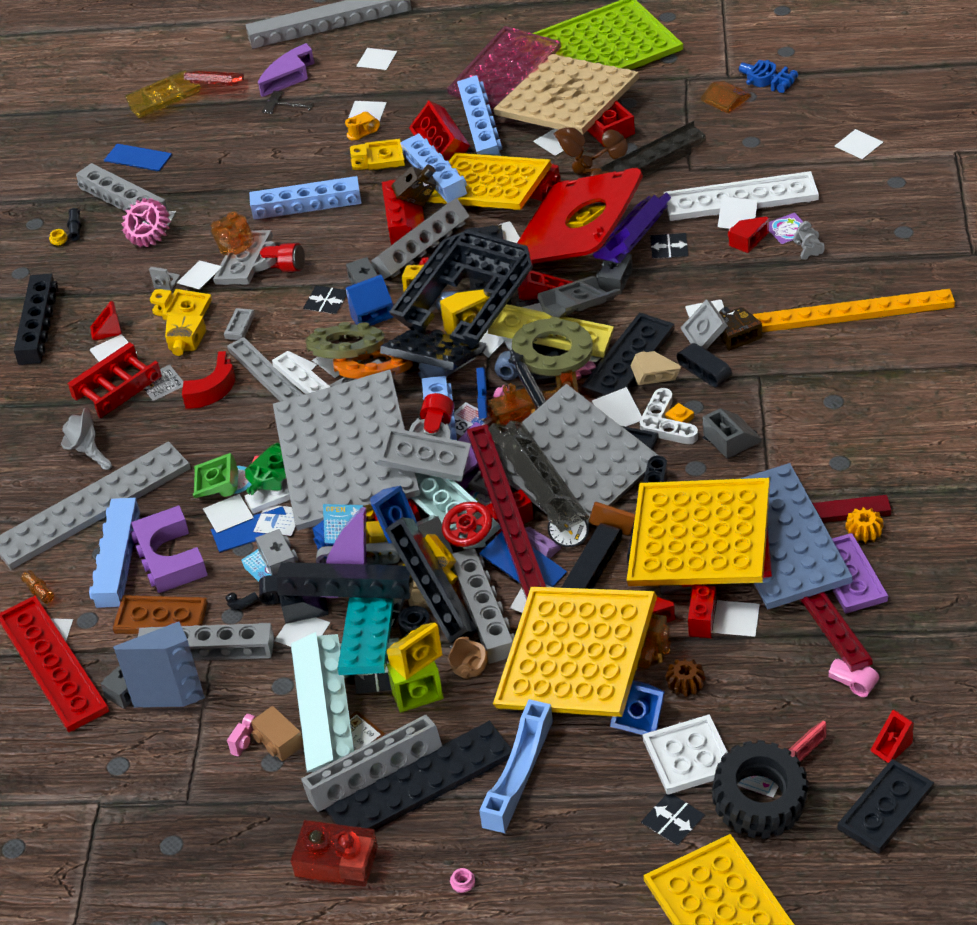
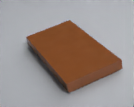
[112,595,208,634]

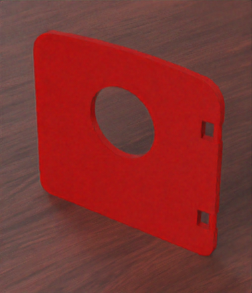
[517,168,643,264]

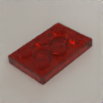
[184,70,244,85]

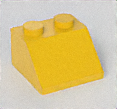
[386,622,443,680]

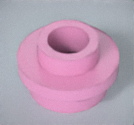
[450,868,475,893]

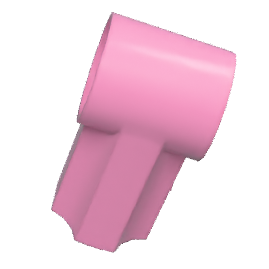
[828,659,879,697]

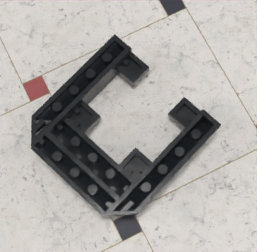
[389,230,533,350]

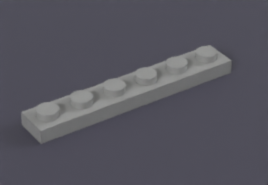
[227,337,304,401]

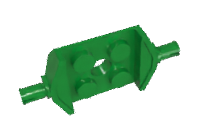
[245,443,286,495]

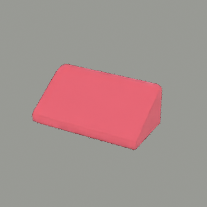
[788,721,826,761]

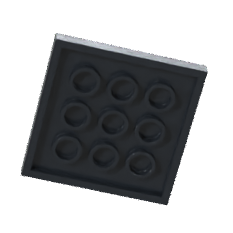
[380,328,486,370]

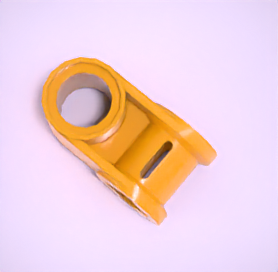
[345,111,380,141]

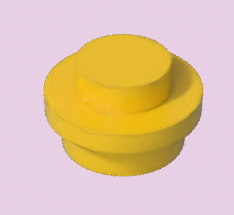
[49,229,68,246]

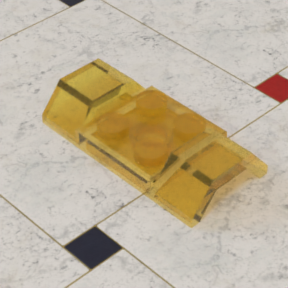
[125,70,201,118]

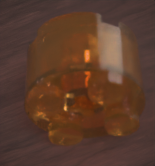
[211,212,254,255]

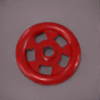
[442,501,492,547]

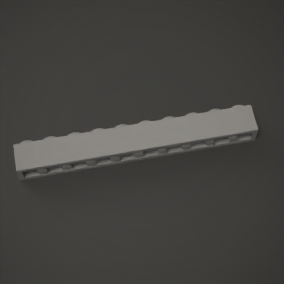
[245,0,412,49]

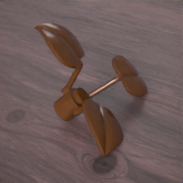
[554,127,628,204]

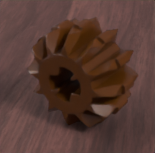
[666,658,705,697]

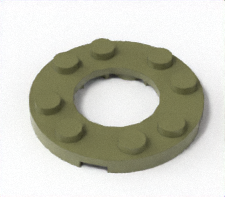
[512,317,593,376]
[306,322,385,359]

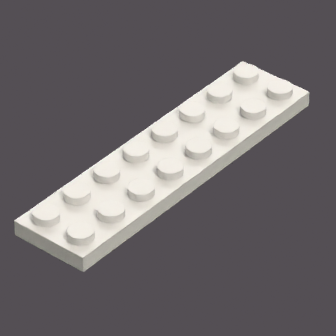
[664,171,819,221]

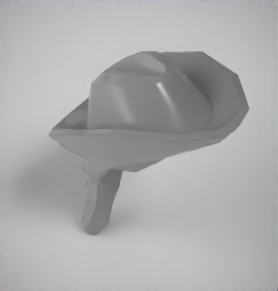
[61,408,112,470]

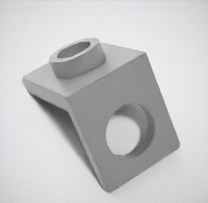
[149,267,180,291]

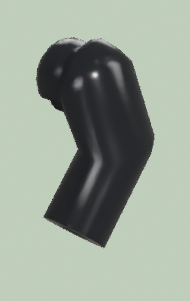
[225,592,259,610]

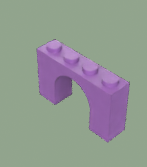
[130,506,208,593]

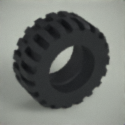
[712,740,808,839]

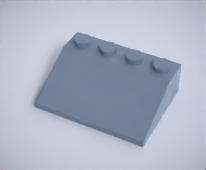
[113,622,205,707]

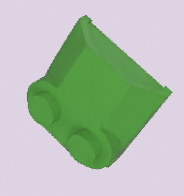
[193,453,238,498]

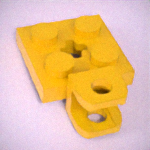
[350,139,405,170]
[150,289,212,320]

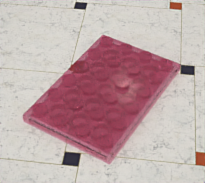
[447,26,562,108]

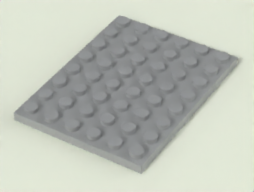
[273,370,421,531]

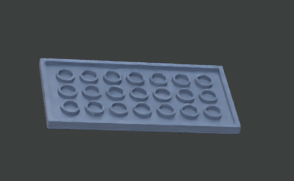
[740,463,853,610]

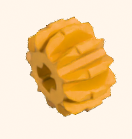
[845,507,883,544]

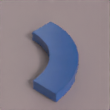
[476,367,488,420]

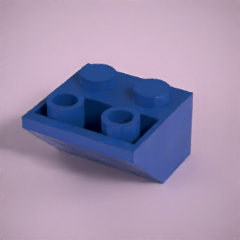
[346,275,393,326]

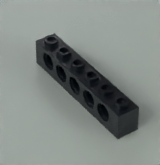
[14,273,58,365]

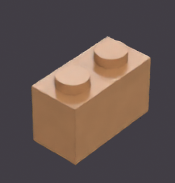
[251,706,303,762]

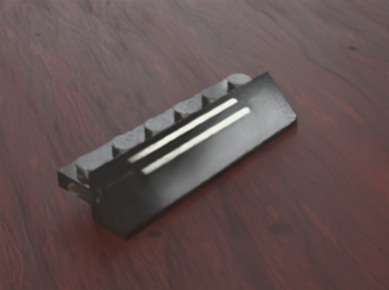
[601,121,706,178]
[488,420,589,532]

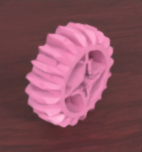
[121,198,171,247]

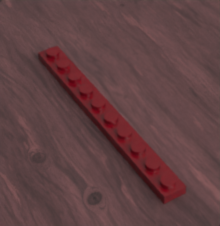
[467,424,546,600]

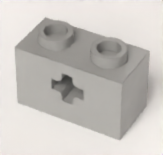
[255,529,298,575]

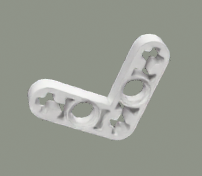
[640,388,698,444]

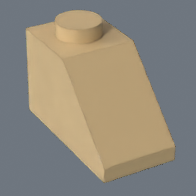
[631,351,681,385]

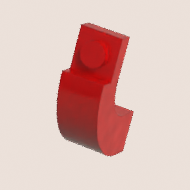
[182,351,236,409]

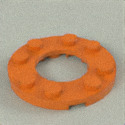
[333,349,413,379]

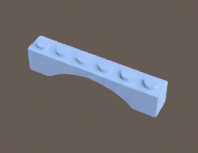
[479,699,553,834]

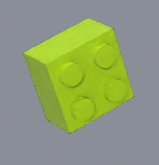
[386,661,443,713]

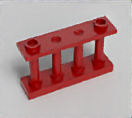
[68,342,162,418]

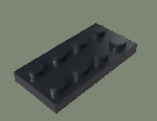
[837,759,934,854]

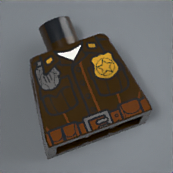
[391,164,436,207]
[719,307,762,351]

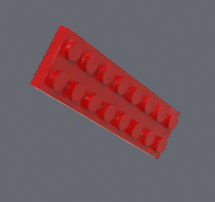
[0,595,109,733]

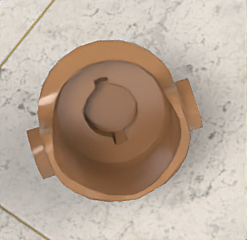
[447,637,488,679]

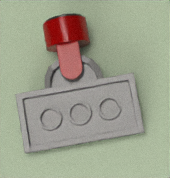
[213,230,305,285]
[378,393,471,482]

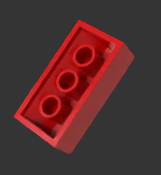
[409,100,470,161]
[382,180,425,245]

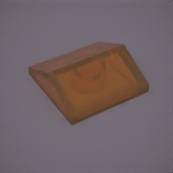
[701,81,751,113]

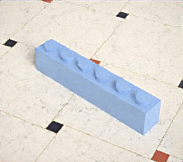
[89,498,140,608]

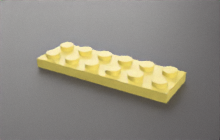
[488,304,614,358]

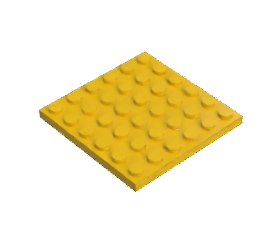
[627,478,770,586]
[493,587,657,717]

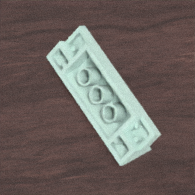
[411,472,501,549]
[291,632,354,773]

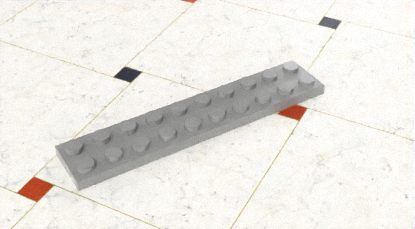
[0,441,191,570]

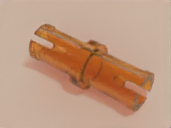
[21,570,54,604]

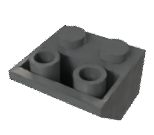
[703,408,762,459]

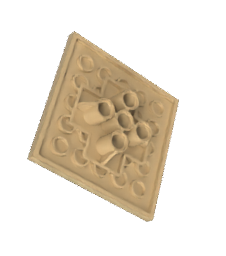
[493,54,639,135]

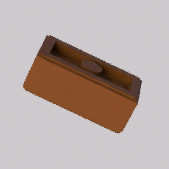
[589,502,635,536]

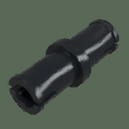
[67,208,82,241]

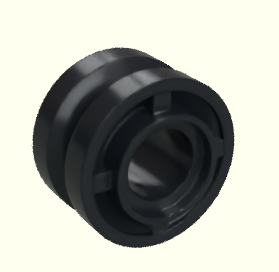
[398,606,430,638]

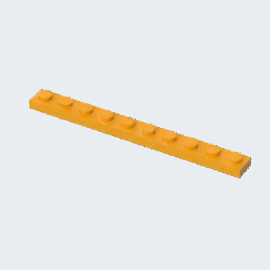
[753,289,955,332]

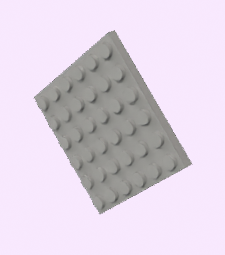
[495,384,658,527]

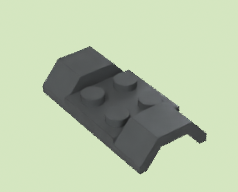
[537,276,621,318]

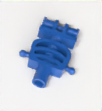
[739,60,798,93]

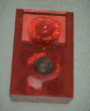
[291,820,378,887]

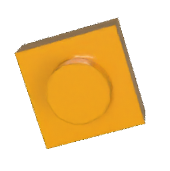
[665,403,694,423]

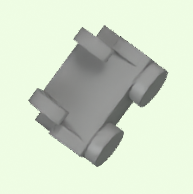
[793,221,824,260]

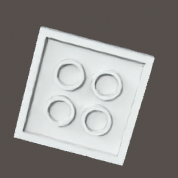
[643,714,727,795]

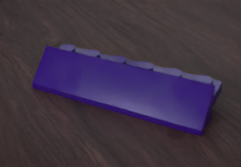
[592,192,671,263]

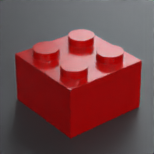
[587,101,635,147]

